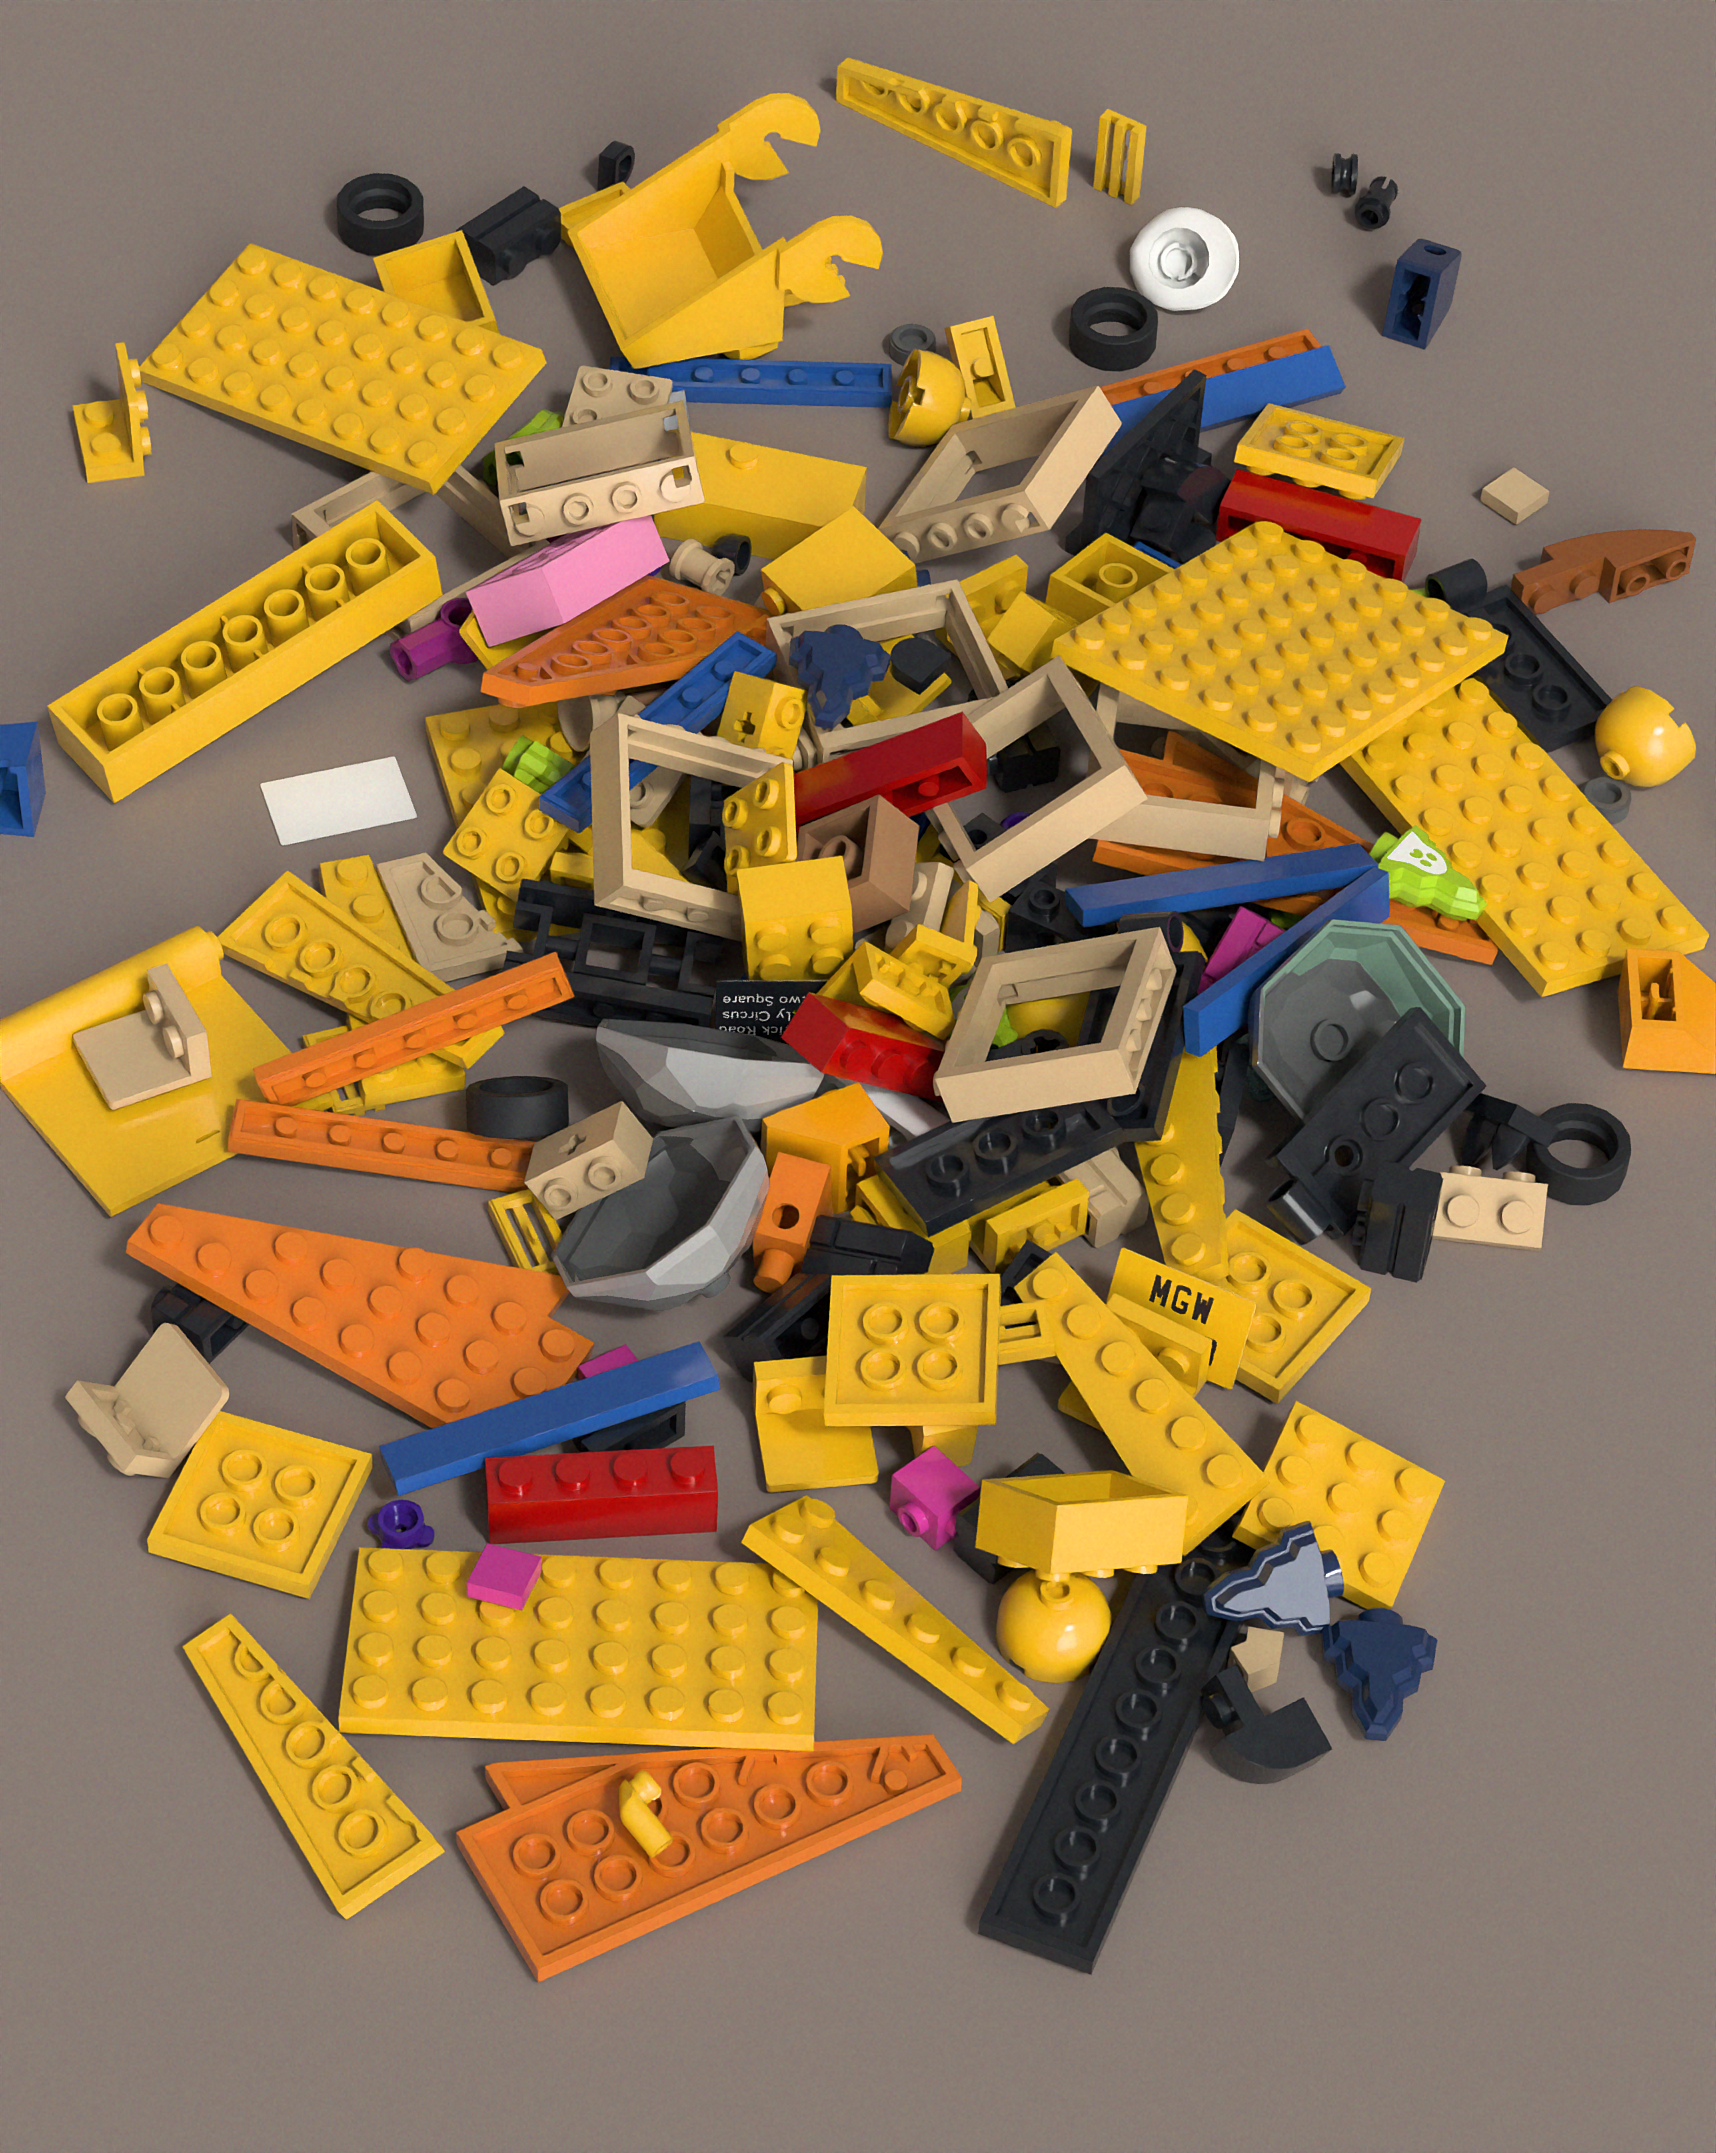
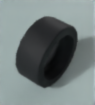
[336,173,424,256]
[1069,287,1158,371]
[466,1076,569,1139]
[1526,1103,1631,1205]

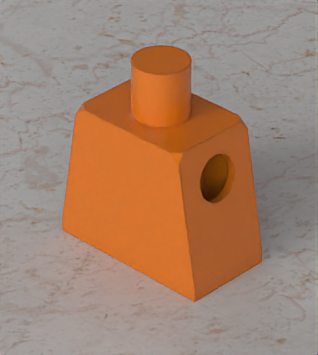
[752,1152,833,1294]

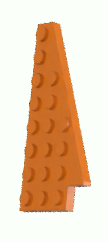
[480,575,776,708]
[1092,730,1498,965]
[126,1203,595,1429]
[456,1734,962,1983]

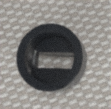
[711,534,752,575]

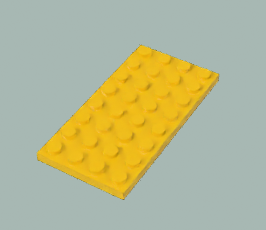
[139,243,547,495]
[1339,678,1709,997]
[338,1547,818,1751]

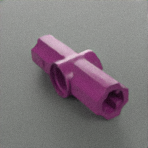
[390,598,478,681]

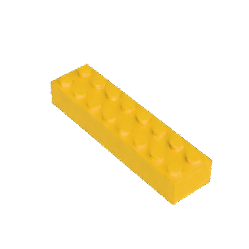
[47,500,443,804]

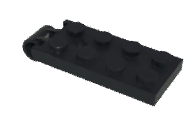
[1425,558,1612,753]
[1076,911,1206,1142]
[1264,1007,1487,1245]
[874,1081,1145,1238]

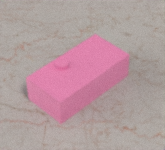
[465,515,669,647]

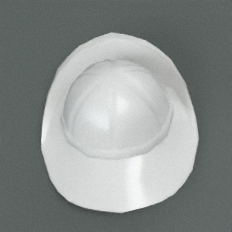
[1130,207,1239,311]

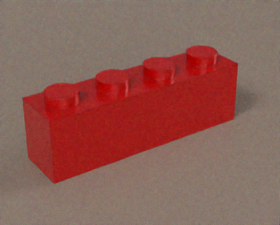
[1216,469,1422,583]
[793,711,987,844]
[781,992,950,1103]
[485,1445,718,1545]

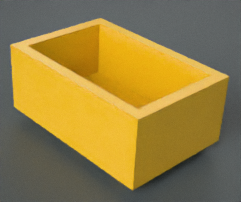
[373,230,500,334]
[736,856,854,981]
[975,1470,1189,1582]

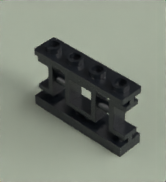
[502,879,724,1027]

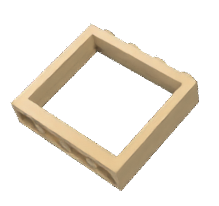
[878,385,1122,564]
[494,400,705,546]
[291,464,550,641]
[765,579,1009,765]
[924,656,1148,902]
[1086,682,1285,861]
[590,713,797,942]
[933,927,1176,1123]

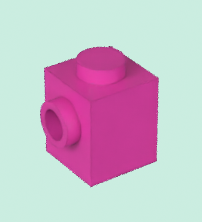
[890,1446,980,1551]

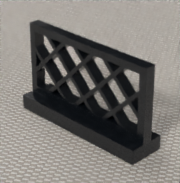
[1065,369,1212,556]

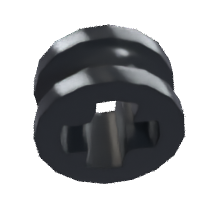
[1331,153,1358,195]

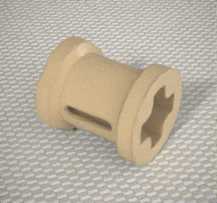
[669,538,735,596]

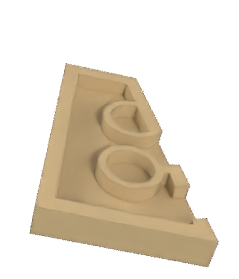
[376,852,524,982]

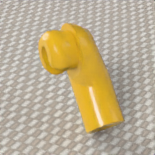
[618,1770,674,1858]

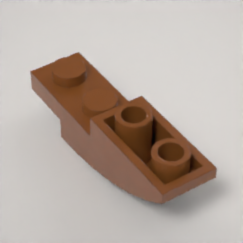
[1511,529,1696,615]

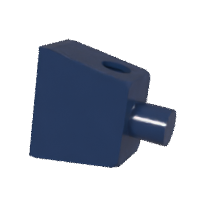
[1382,239,1462,350]

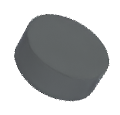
[889,324,936,366]
[1581,777,1631,825]

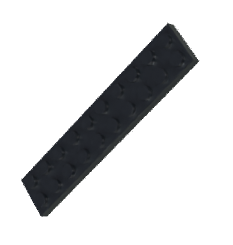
[978,1503,1256,1975]

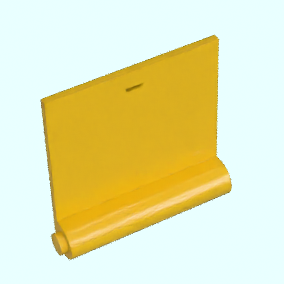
[0,925,334,1217]

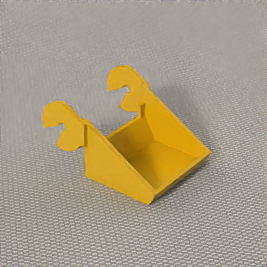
[567,93,883,369]

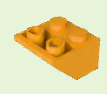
[1618,948,1716,1074]
[761,1082,890,1215]

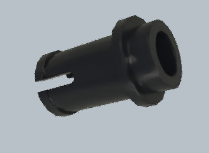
[1354,176,1398,230]

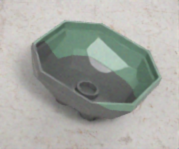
[1247,919,1466,1149]

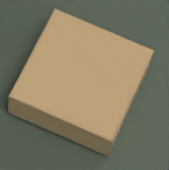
[1480,467,1550,525]

